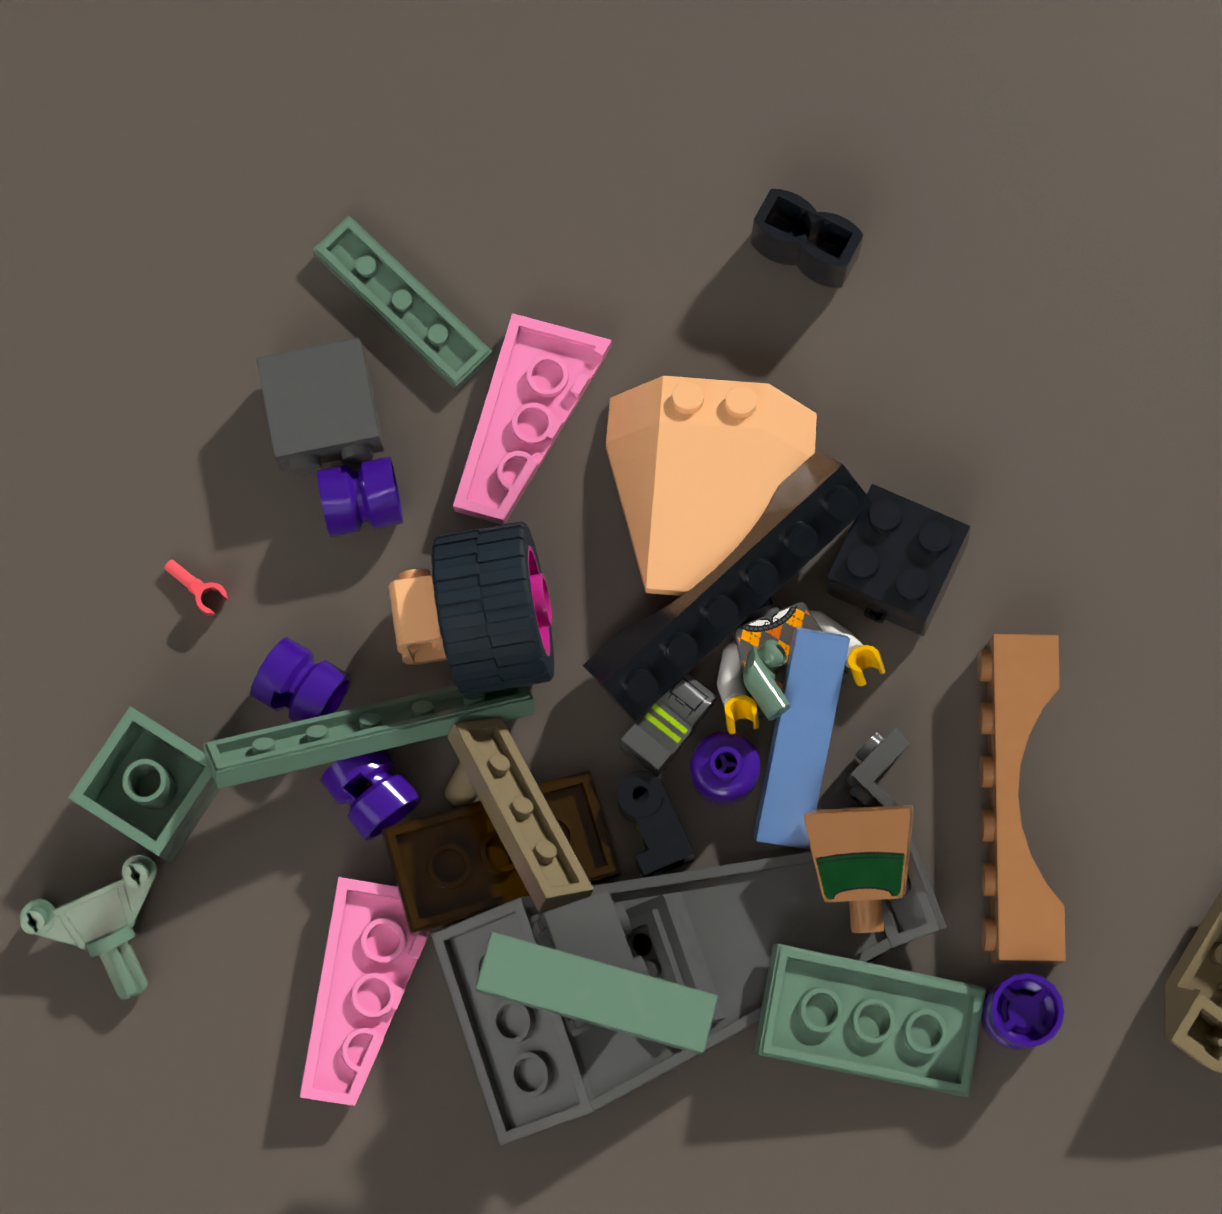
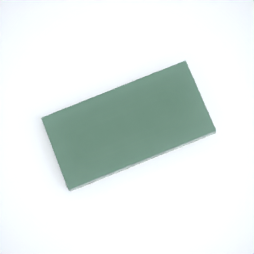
[753,944,986,1097]

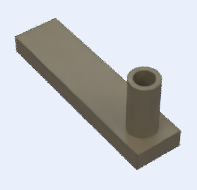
[445,717,594,912]

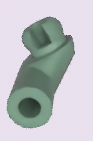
[743,639,791,721]

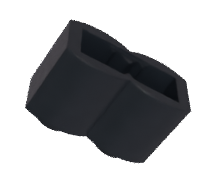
[751,189,864,288]

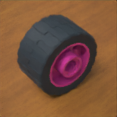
[431,521,554,696]

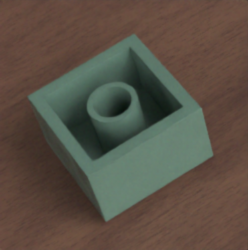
[68,706,220,863]

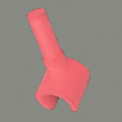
[164,559,228,616]

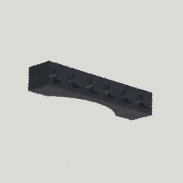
[582,451,873,721]

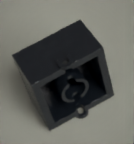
[827,484,971,636]

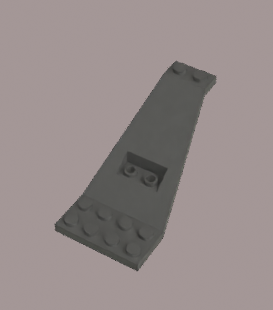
[431,835,947,1145]

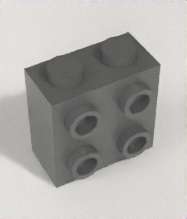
[256,337,384,475]

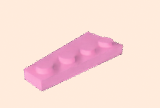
[453,313,612,524]
[299,877,430,1106]

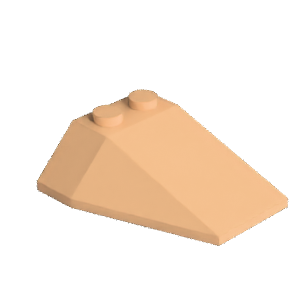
[606,376,817,596]

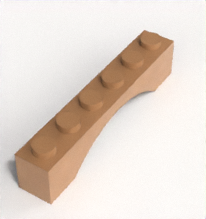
[977,634,1066,965]

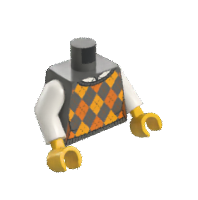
[717,595,885,734]

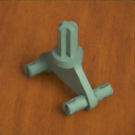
[20,853,157,999]

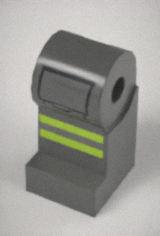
[620,673,718,777]

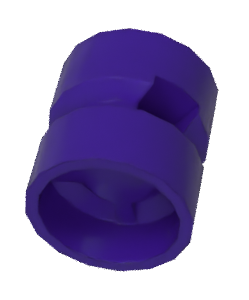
[317,456,404,537]
[250,637,352,722]
[320,750,422,841]
[981,973,1064,1050]

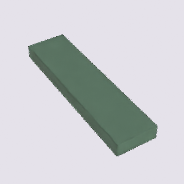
[312,215,494,392]
[474,932,718,1055]

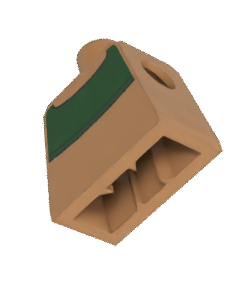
[804,805,914,933]

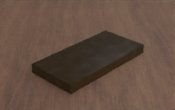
[381,770,621,936]

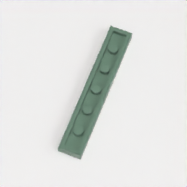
[203,685,535,789]

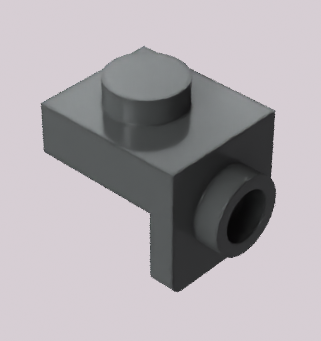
[845,728,911,808]

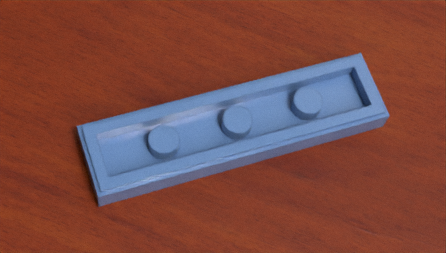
[753,627,850,849]

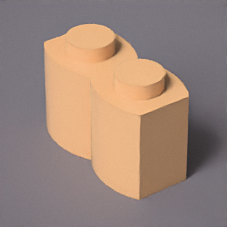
[388,569,447,665]

